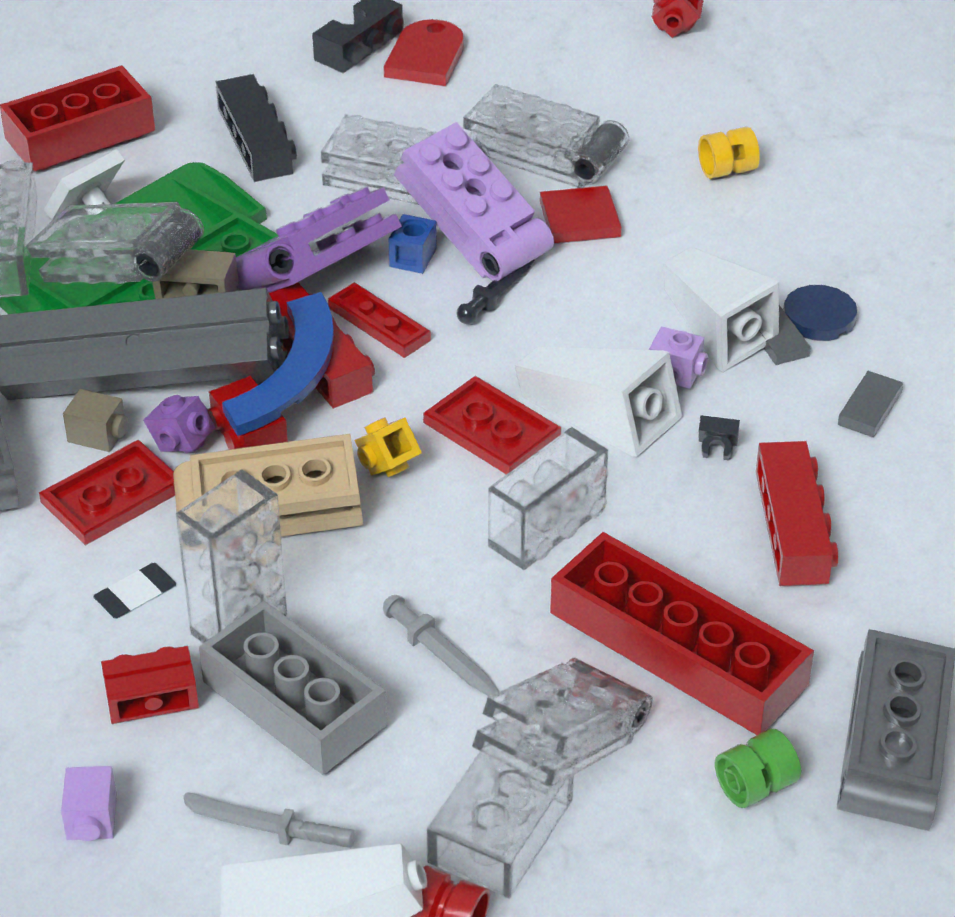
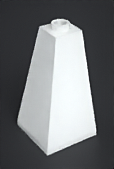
[663,247,779,373]
[515,346,682,457]
[220,843,427,917]

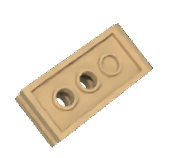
[173,433,363,548]

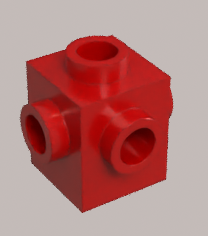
[651,0,704,38]

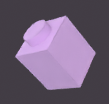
[61,766,117,841]

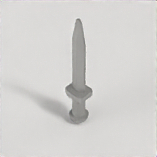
[383,595,502,701]

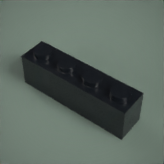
[215,74,297,182]

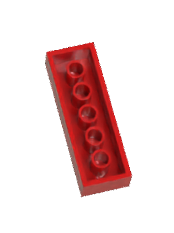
[550,532,814,735]

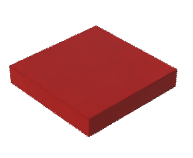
[540,185,621,243]

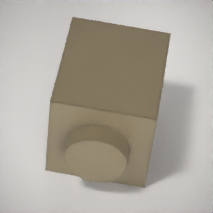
[63,389,128,452]

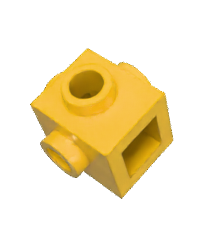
[354,417,422,477]

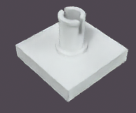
[44,149,125,220]

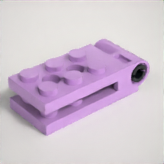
[394,122,554,281]

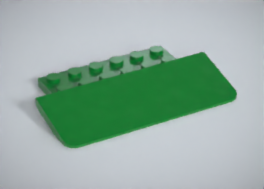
[0,162,278,314]

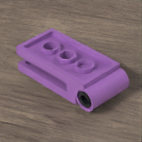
[236,186,402,292]

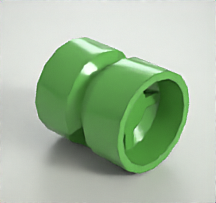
[715,729,801,808]

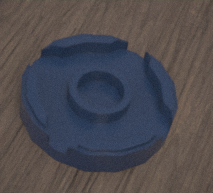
[783,285,857,341]

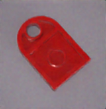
[383,19,464,86]

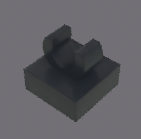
[699,415,740,461]

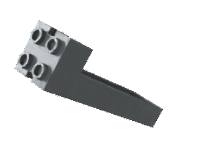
[0,288,289,400]

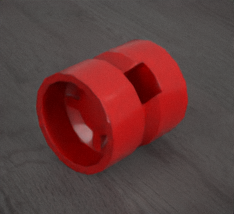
[411,865,491,917]

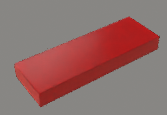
[328,282,431,358]

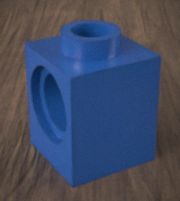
[388,214,437,274]

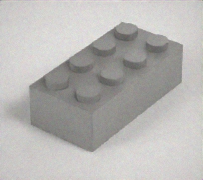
[199,600,387,775]

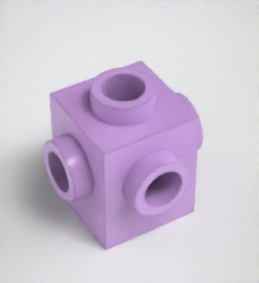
[649,326,708,389]

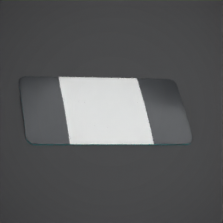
[93,563,176,619]

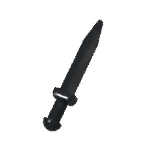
[456,258,536,324]

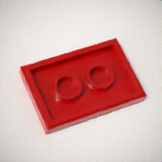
[423,376,561,476]
[39,440,175,545]

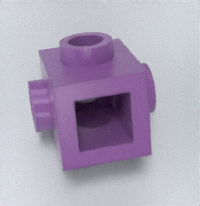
[143,395,216,453]

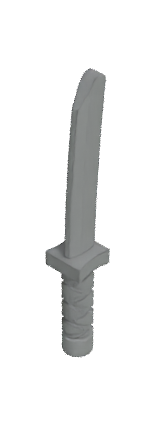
[183,793,355,848]

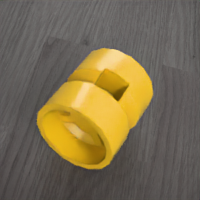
[698,126,760,179]

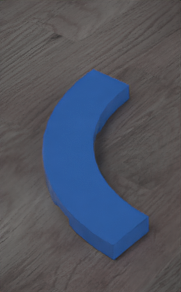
[222,292,334,436]

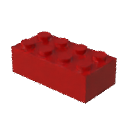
[0,65,155,172]

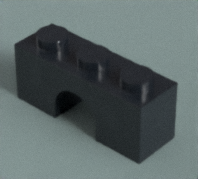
[312,0,404,73]

